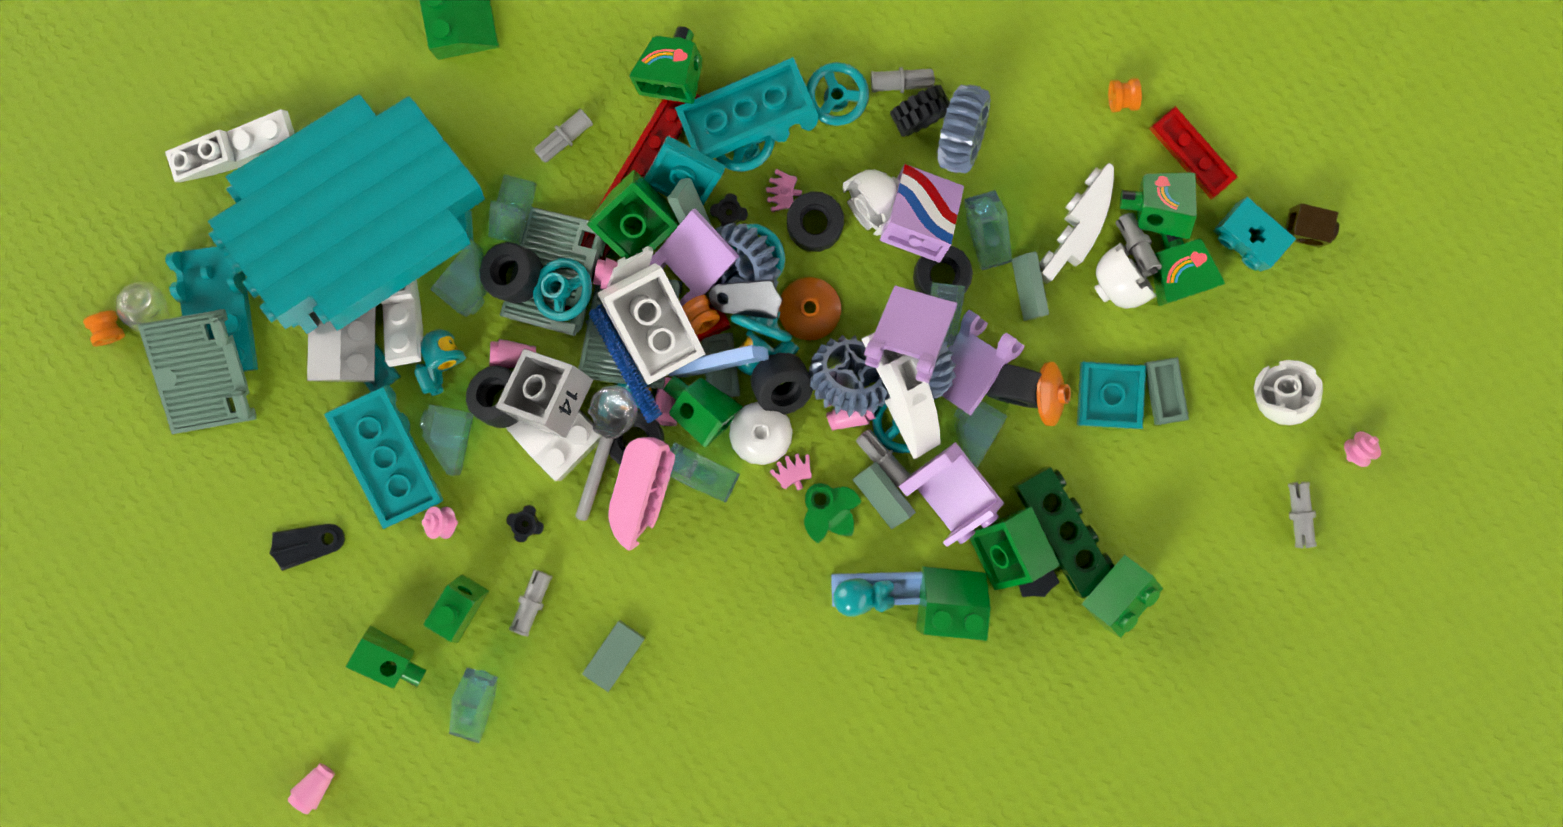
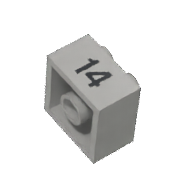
[496,349,593,439]

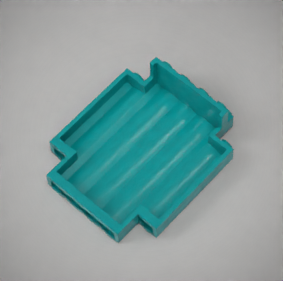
[208,94,485,334]

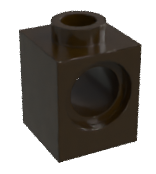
[1285,203,1340,248]

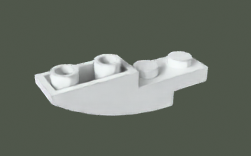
[165,109,295,183]
[1039,163,1114,284]
[381,279,423,367]
[862,332,941,459]

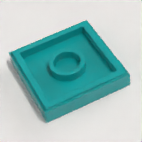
[644,136,726,205]
[1077,362,1146,429]

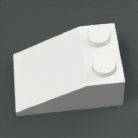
[597,263,705,385]
[506,409,602,481]

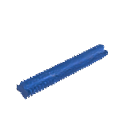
[589,304,662,423]

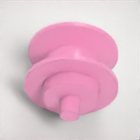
[1344,431,1381,467]
[422,507,458,539]

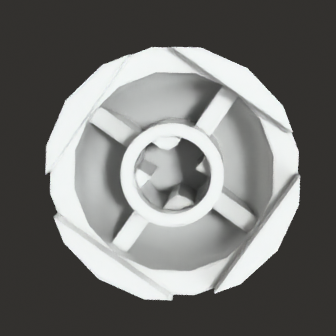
[843,169,899,236]
[1095,243,1156,309]
[1254,360,1323,426]
[729,402,793,465]

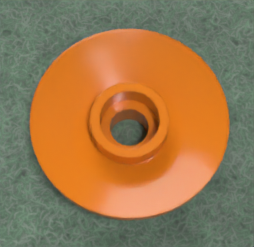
[779,277,841,341]
[1037,362,1071,426]

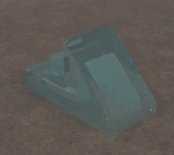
[489,174,537,245]

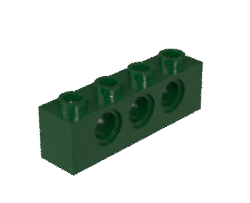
[1013,467,1115,599]

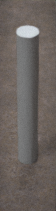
[575,431,615,521]

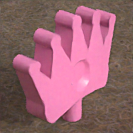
[766,169,802,212]
[770,454,812,490]

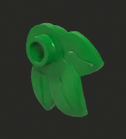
[804,483,862,543]

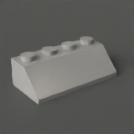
[307,306,376,382]

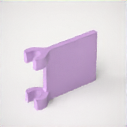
[650,208,739,306]
[865,286,957,383]
[942,310,1025,416]

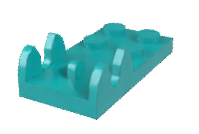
[675,57,818,159]
[165,246,258,372]
[324,385,444,529]

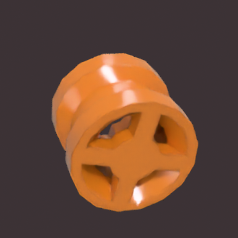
[1108,78,1142,113]
[682,295,720,335]
[83,310,125,346]

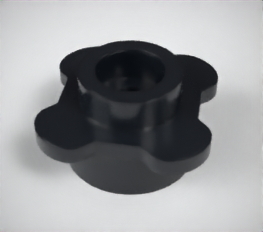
[710,193,748,227]
[506,505,544,543]

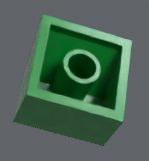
[419,0,500,60]
[587,170,679,259]
[969,507,1060,591]
[1082,555,1164,638]
[916,566,991,641]

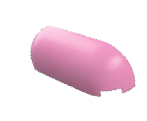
[608,437,675,551]

